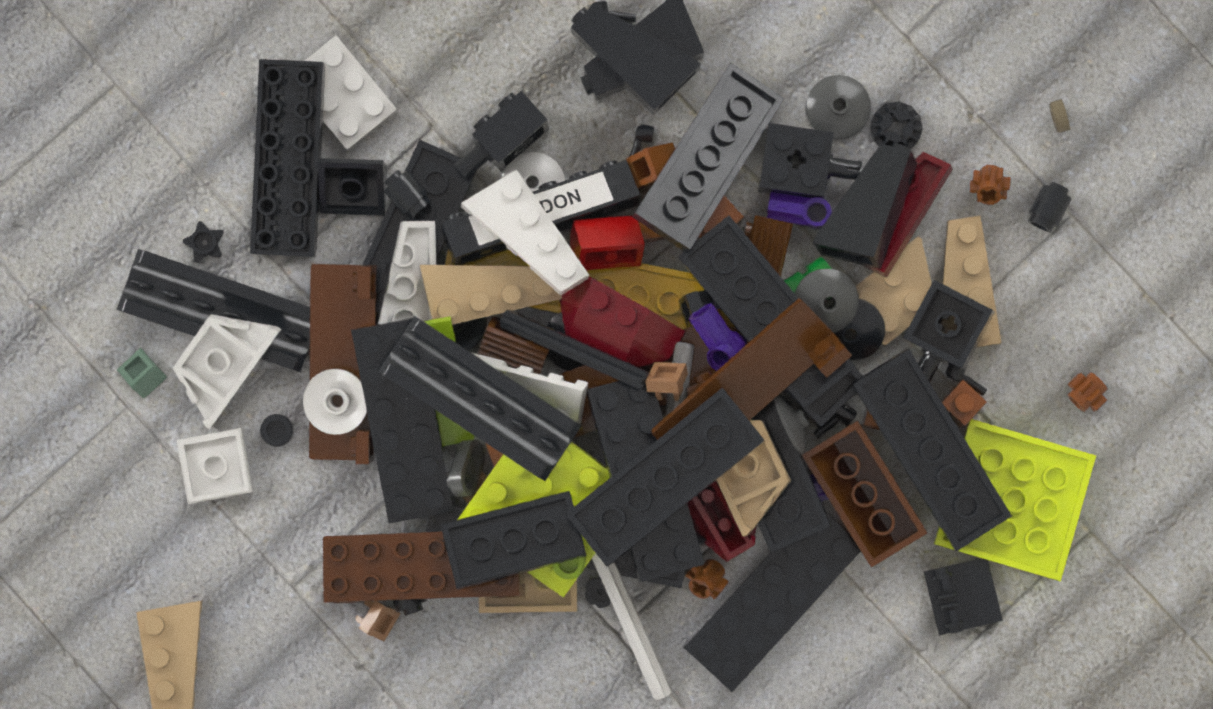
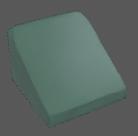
[117,348,167,398]

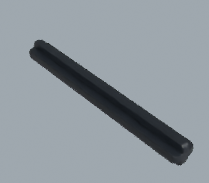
[500,310,648,389]

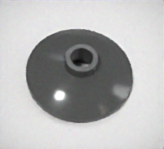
[806,75,871,139]
[795,268,859,333]
[774,394,810,455]

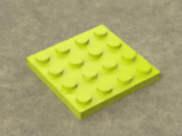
[933,419,1096,581]
[457,442,610,598]

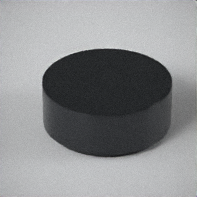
[260,414,294,447]

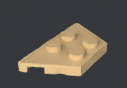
[848,236,932,346]
[717,420,791,537]

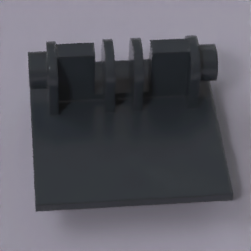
[924,558,1003,636]

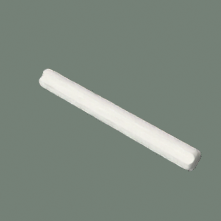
[592,553,671,700]

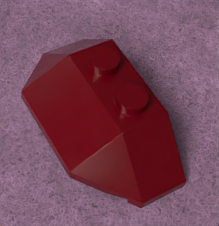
[559,276,686,368]
[687,480,757,562]

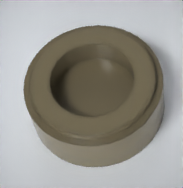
[1049,99,1070,133]

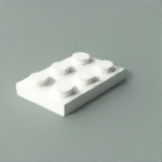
[305,35,398,151]

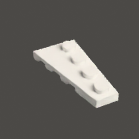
[461,169,589,295]
[378,221,436,324]
[473,353,588,424]

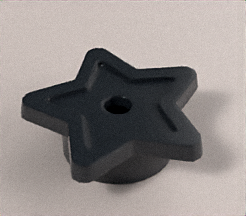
[183,221,224,263]

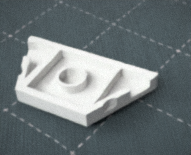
[173,314,281,429]

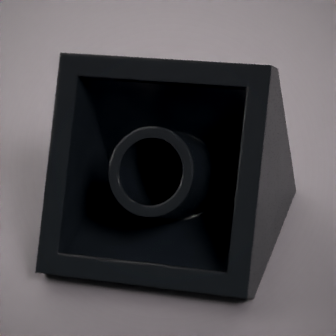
[317,158,387,216]

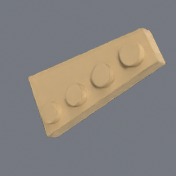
[941,216,1002,348]
[419,265,562,325]
[136,600,203,709]

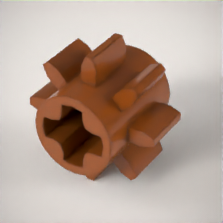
[969,165,1011,205]
[1067,372,1108,412]
[685,559,729,599]

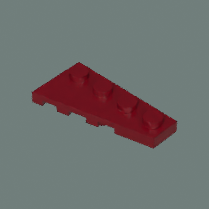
[862,152,953,278]

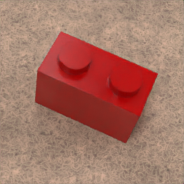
[570,216,645,270]

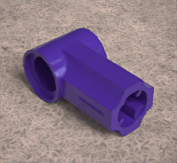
[767,192,831,229]
[688,303,748,371]

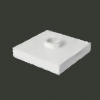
[176,428,254,505]

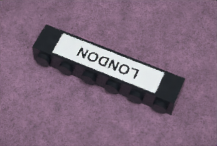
[442,160,640,265]

